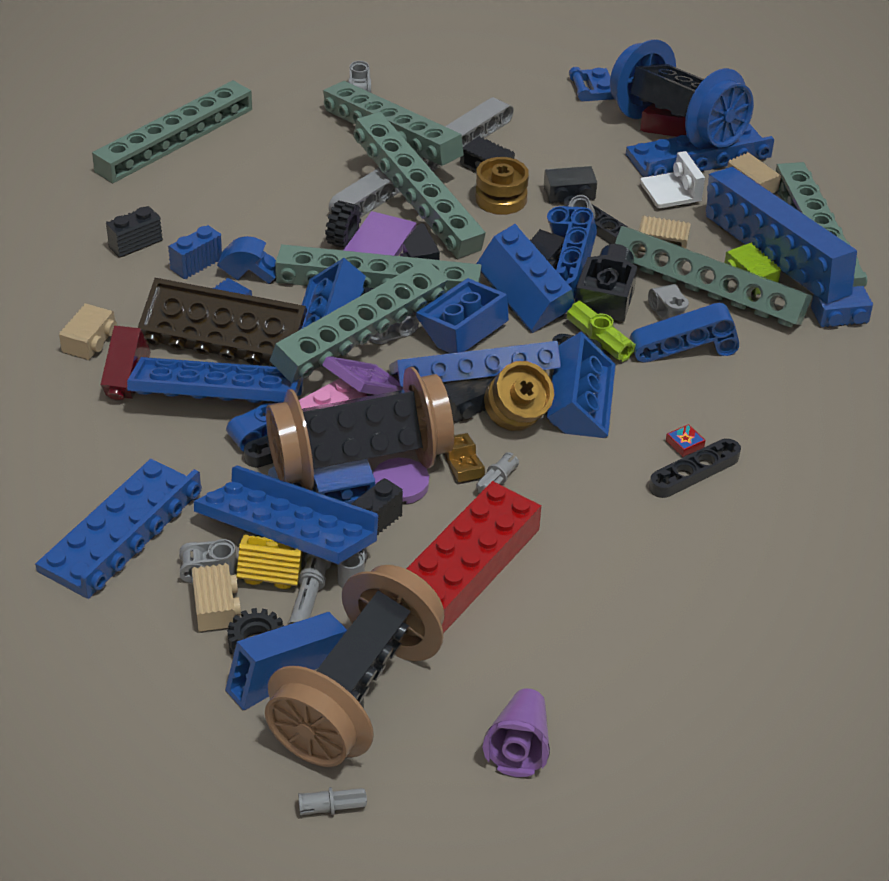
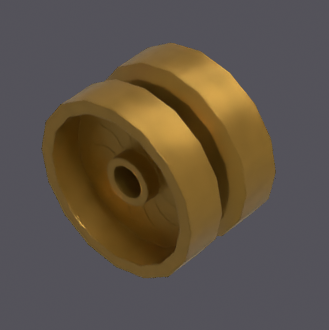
[475,157,529,215]
[484,361,554,431]

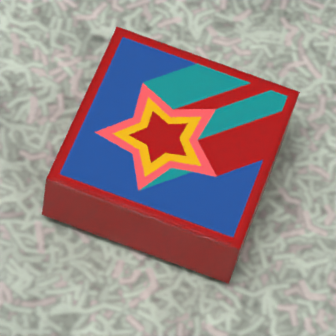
[666,424,706,457]

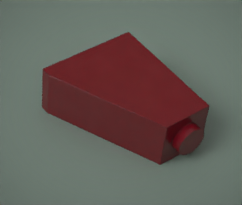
[640,103,687,137]
[100,325,151,400]

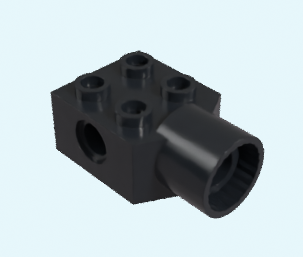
[575,244,637,321]

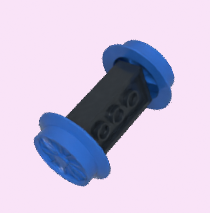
[610,39,754,150]

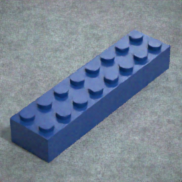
[706,167,857,304]

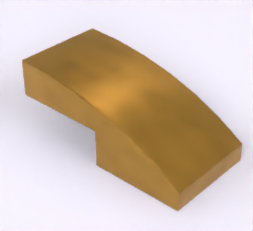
[444,433,485,482]

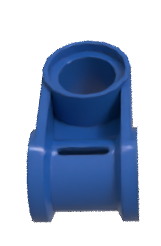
[226,404,271,451]

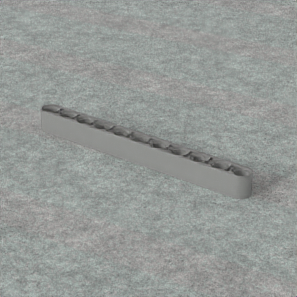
[328,97,514,218]

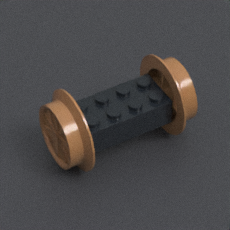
[266,367,454,491]
[265,565,444,767]

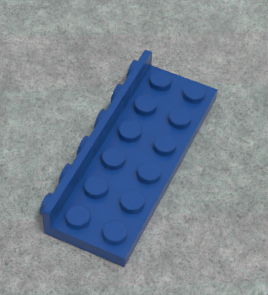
[626,123,774,177]
[389,341,561,387]
[127,357,303,403]
[35,459,202,599]
[194,465,378,564]

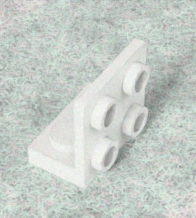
[640,151,705,208]

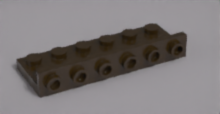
[138,278,307,367]

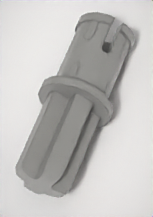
[476,452,519,494]
[298,787,367,816]

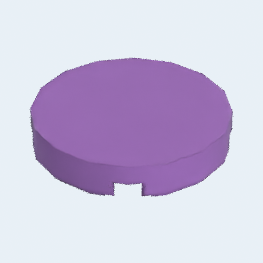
[373,457,429,504]

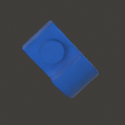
[217,236,276,284]

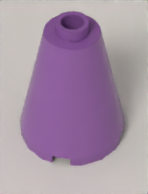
[482,688,550,777]

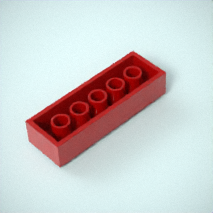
[406,481,542,634]

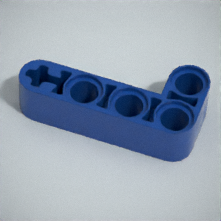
[547,206,597,299]
[630,303,739,362]

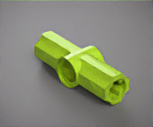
[567,301,636,362]

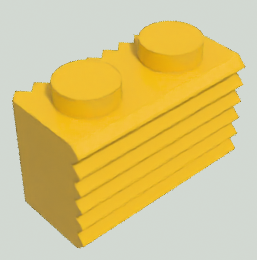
[236,535,303,589]

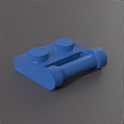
[569,67,614,101]

